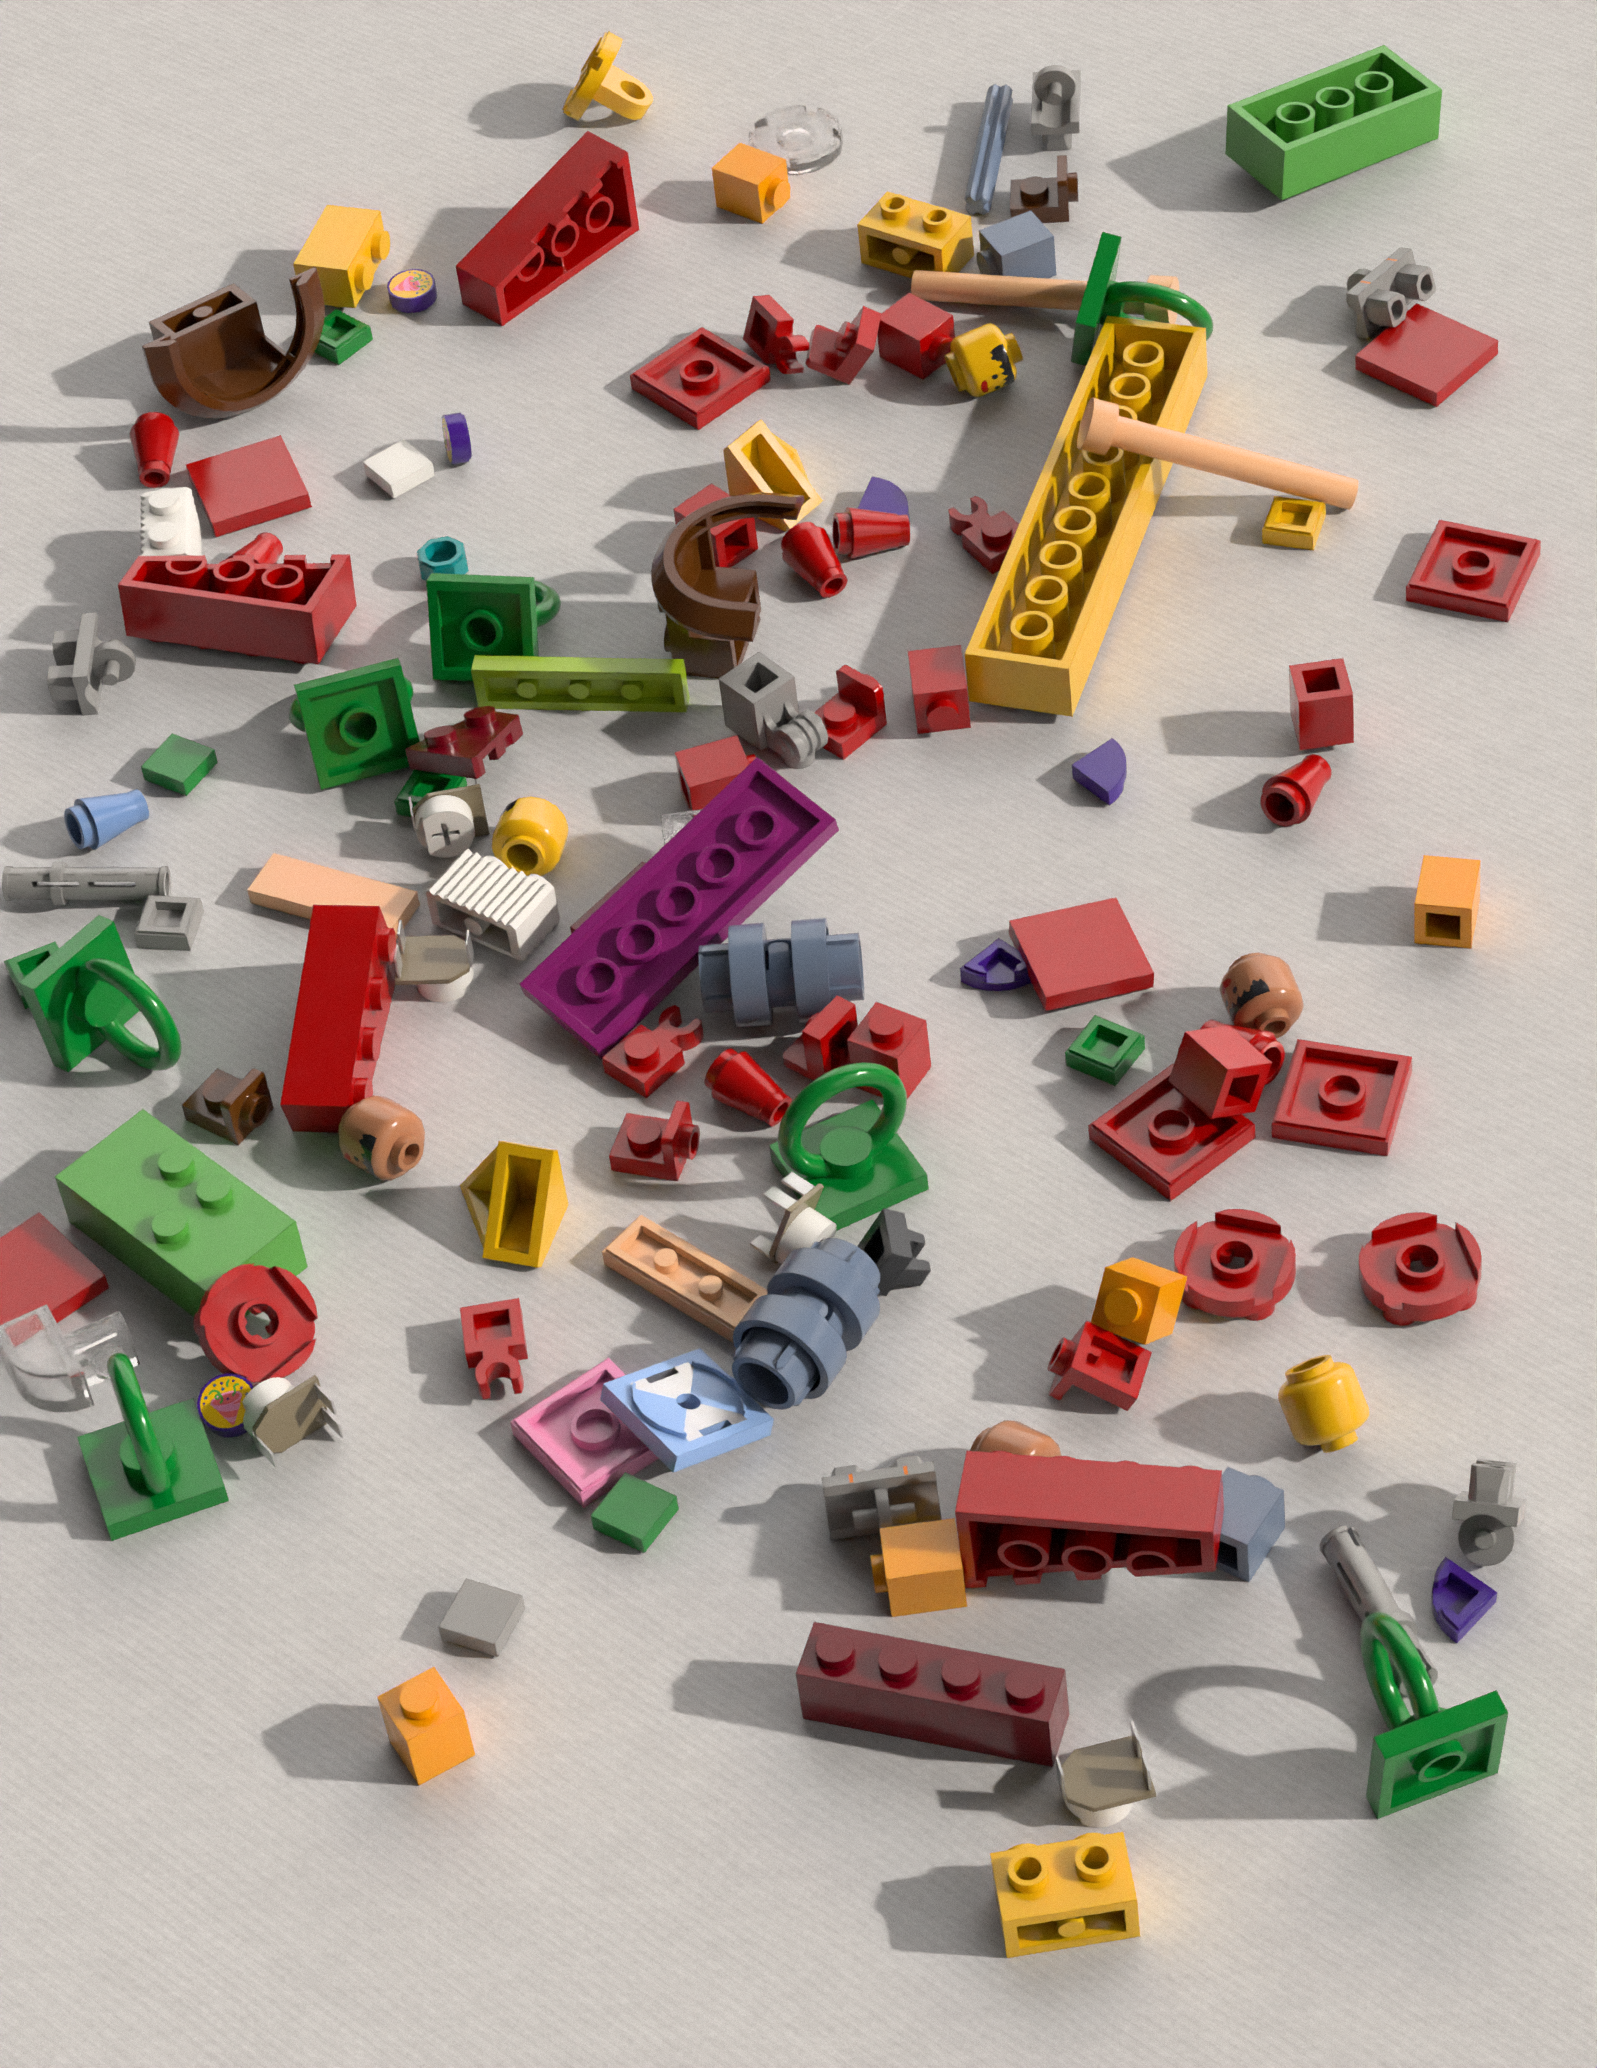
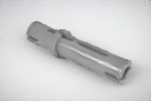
[2,862,171,905]
[1319,1526,1438,1695]

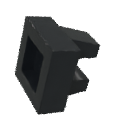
[857,1208,931,1296]

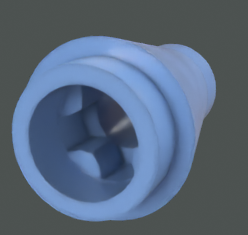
[64,789,149,850]

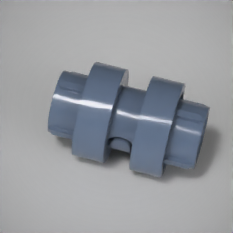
[699,918,865,1028]
[732,1238,880,1410]

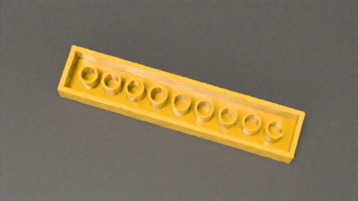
[965,316,1208,717]

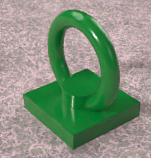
[1071,232,1213,366]
[426,573,561,681]
[289,658,420,790]
[19,915,182,1073]
[769,1062,929,1231]
[77,1353,229,1541]
[1360,1612,1508,1819]

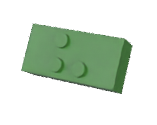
[1225,45,1442,200]
[55,1109,308,1317]

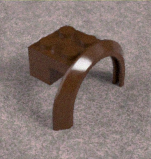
[142,267,325,418]
[651,492,804,679]

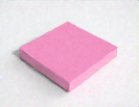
[510,1358,659,1508]

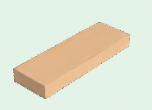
[247,853,420,940]
[602,1215,767,1343]

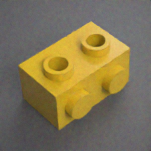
[857,191,974,278]
[293,205,390,308]
[990,1832,1140,1958]

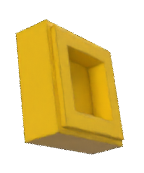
[1262,496,1326,550]

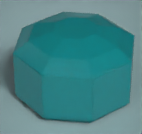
[417,536,469,581]

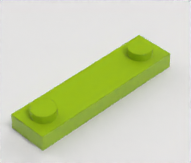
[471,655,690,713]

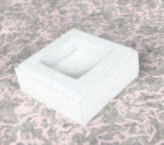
[363,439,435,499]

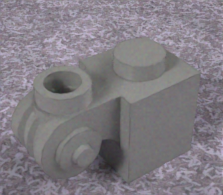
[718,652,828,769]

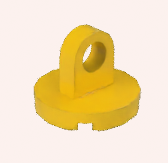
[562,31,653,121]

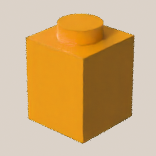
[711,143,790,224]
[1414,855,1481,949]
[1091,1257,1187,1345]
[870,1518,967,1617]
[377,1667,475,1785]

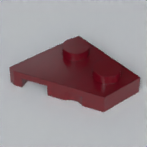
[405,706,523,779]

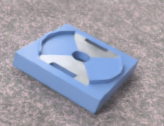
[600,1348,774,1473]

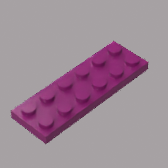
[519,757,839,1060]

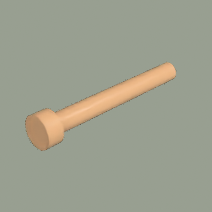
[911,270,1179,324]
[1077,398,1358,510]

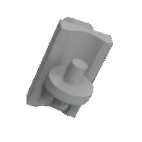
[1031,65,1081,151]
[1346,247,1436,339]
[47,612,136,716]
[821,1456,942,1540]
[1452,1459,1527,1566]

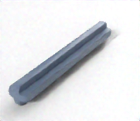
[964,84,1013,215]

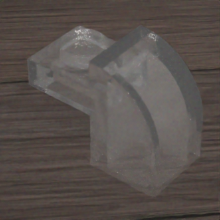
[0,1304,140,1412]

